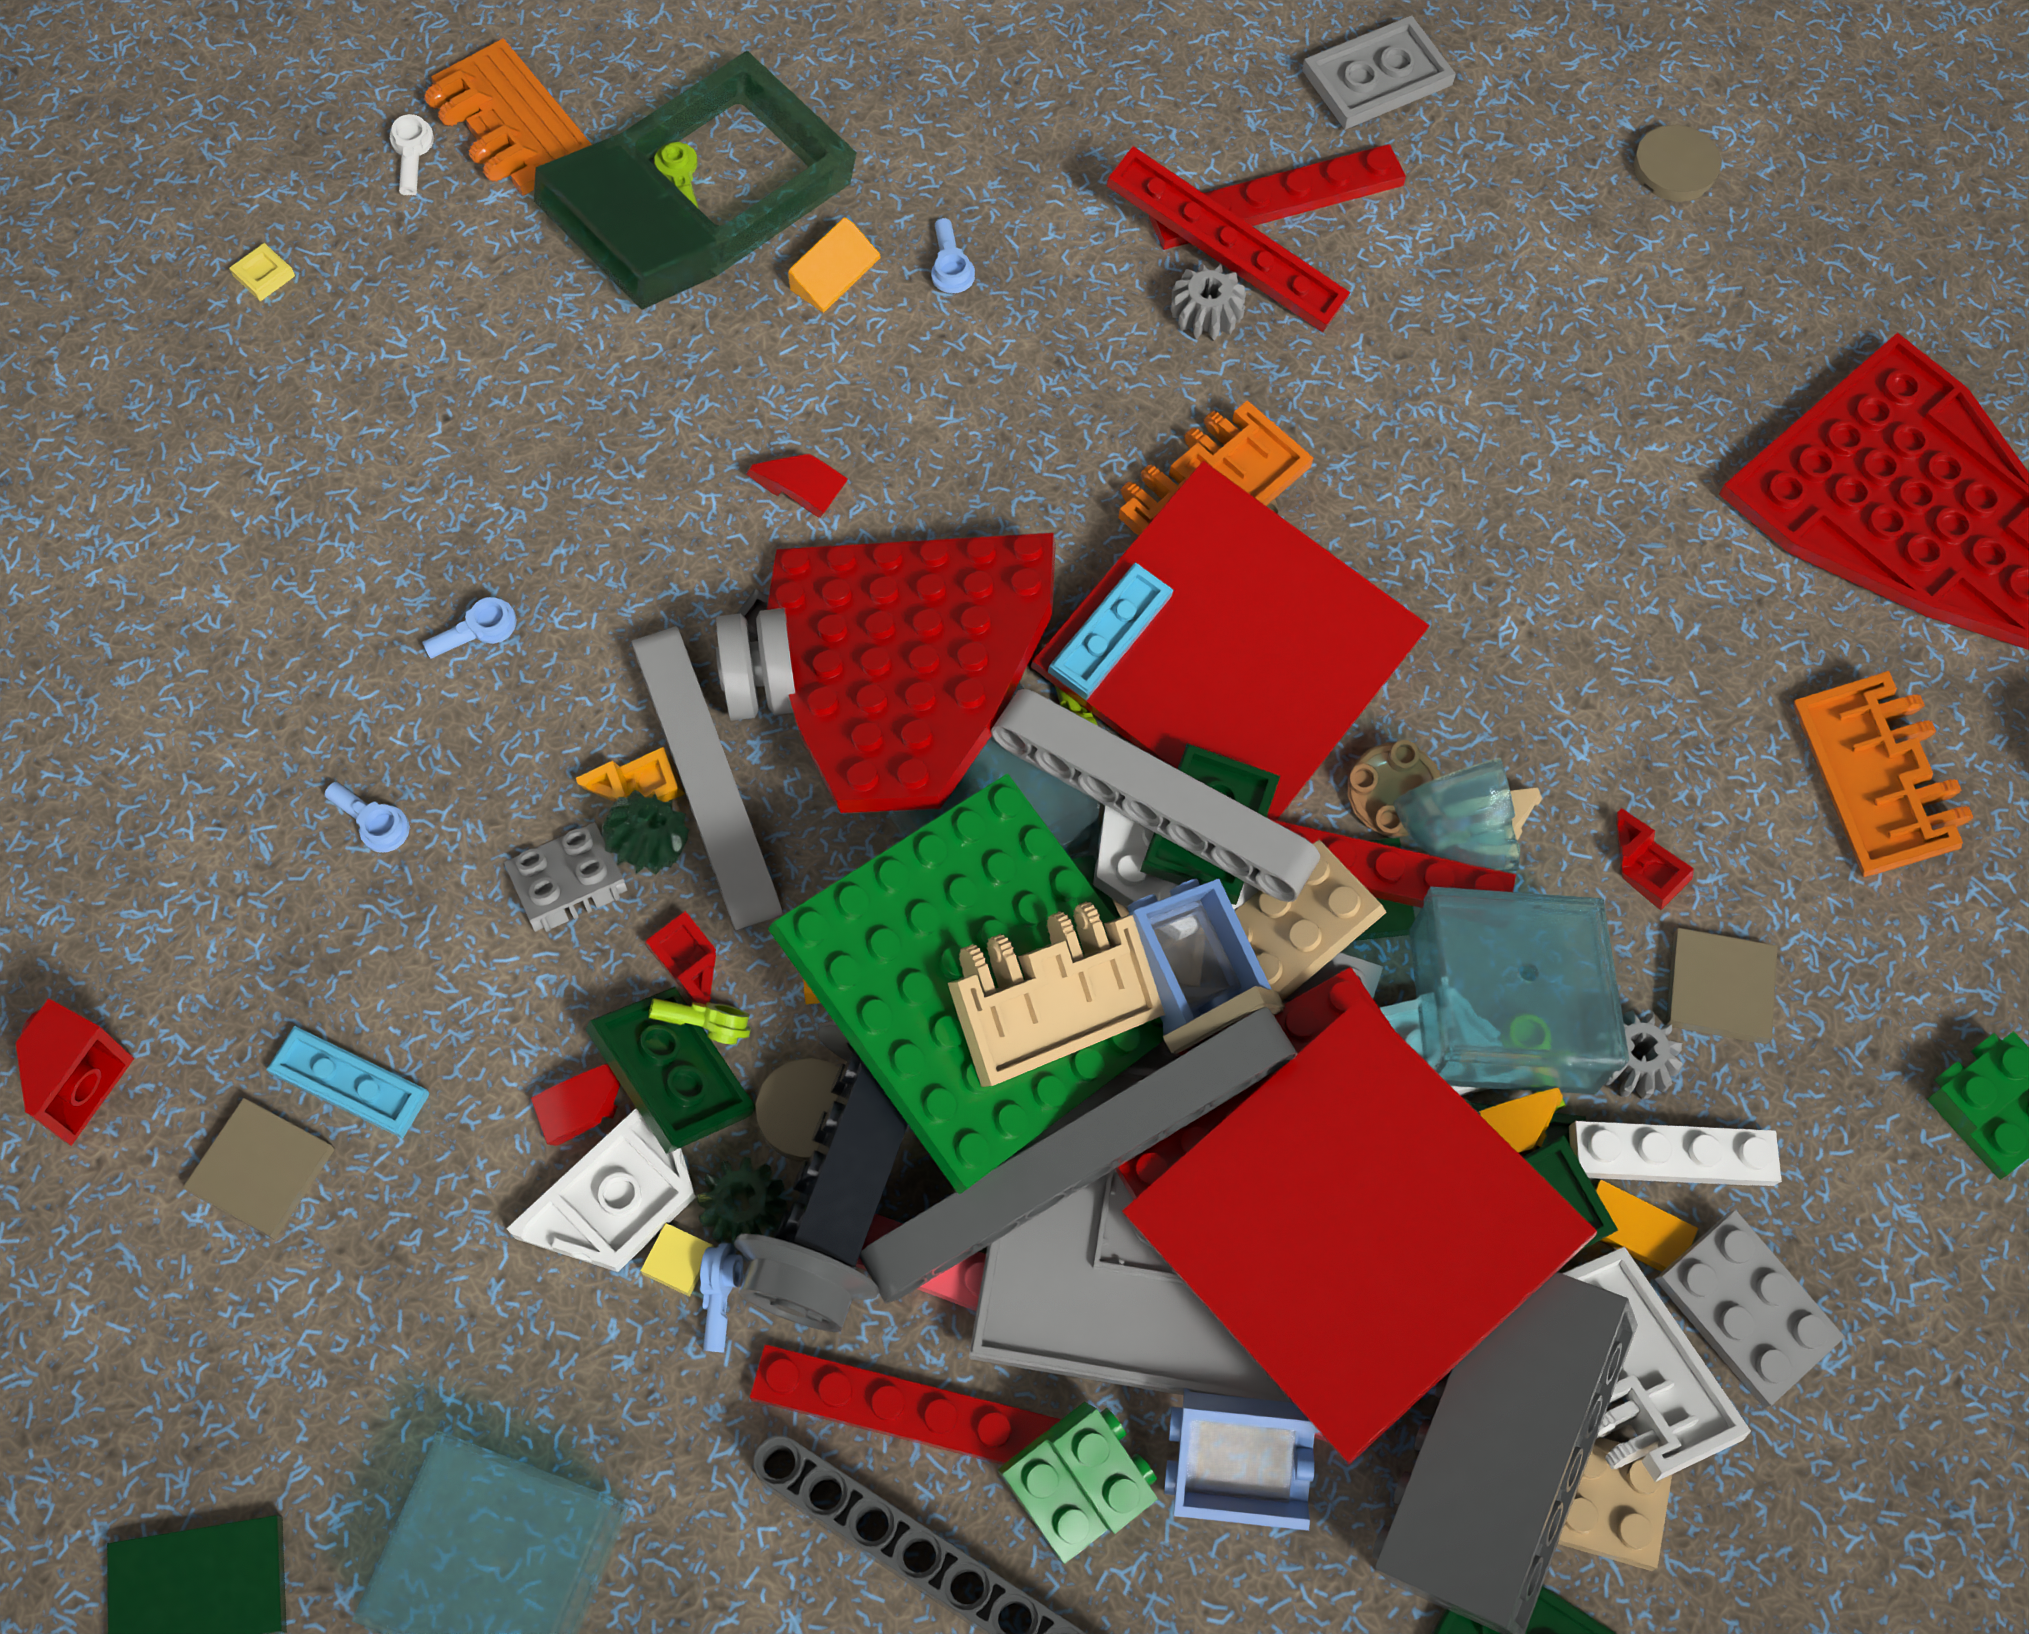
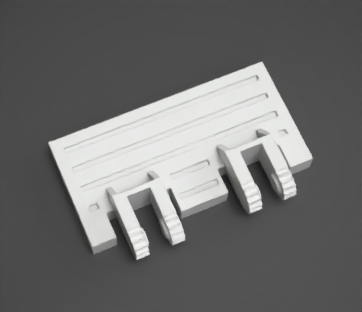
[1563,1247,1751,1482]

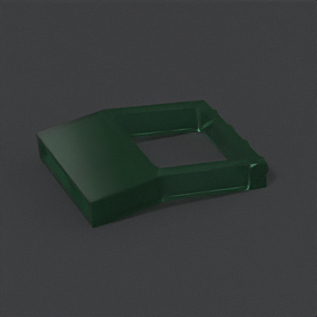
[534,51,857,310]

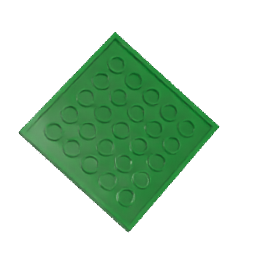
[768,773,1164,1195]

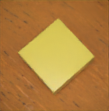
[229,243,295,301]
[640,1223,713,1297]

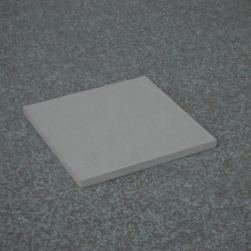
[969,1065,1292,1402]

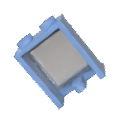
[1127,879,1272,1041]
[1164,1388,1319,1531]

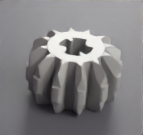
[1171,262,1246,341]
[1593,1010,1683,1100]

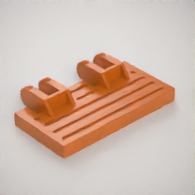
[424,38,596,196]
[1118,400,1314,536]
[1793,671,1974,877]

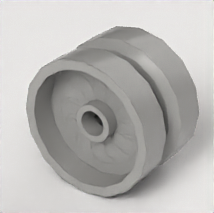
[716,608,795,721]

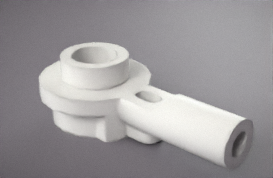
[390,114,434,195]

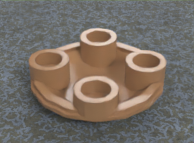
[1348,740,1446,837]

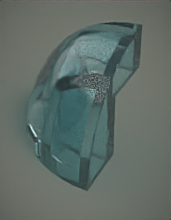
[1393,757,1520,872]

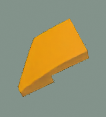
[576,747,685,811]
[1477,1087,1563,1156]

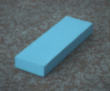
[1048,562,1174,700]
[266,1026,429,1139]

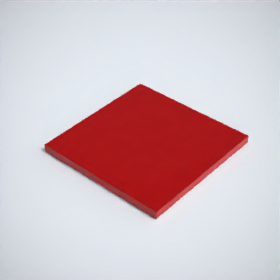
[1031,460,1430,820]
[1122,998,1597,1465]

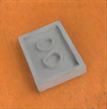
[1302,15,1456,130]
[1655,1210,1845,1407]

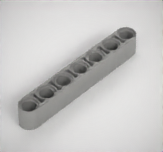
[631,626,783,931]
[991,689,1320,902]

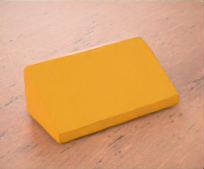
[788,217,881,313]

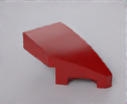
[746,454,848,518]
[1616,808,1694,910]
[645,911,716,1005]
[531,1064,621,1146]

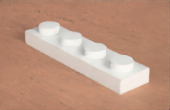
[1569,1121,1782,1186]

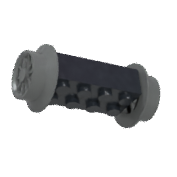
[734,1020,908,1332]

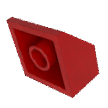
[15,998,135,1146]

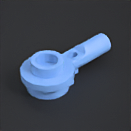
[931,218,975,293]
[423,597,517,658]
[325,782,410,853]
[700,1242,743,1353]

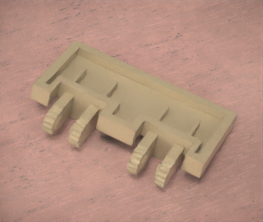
[948,902,1165,1087]

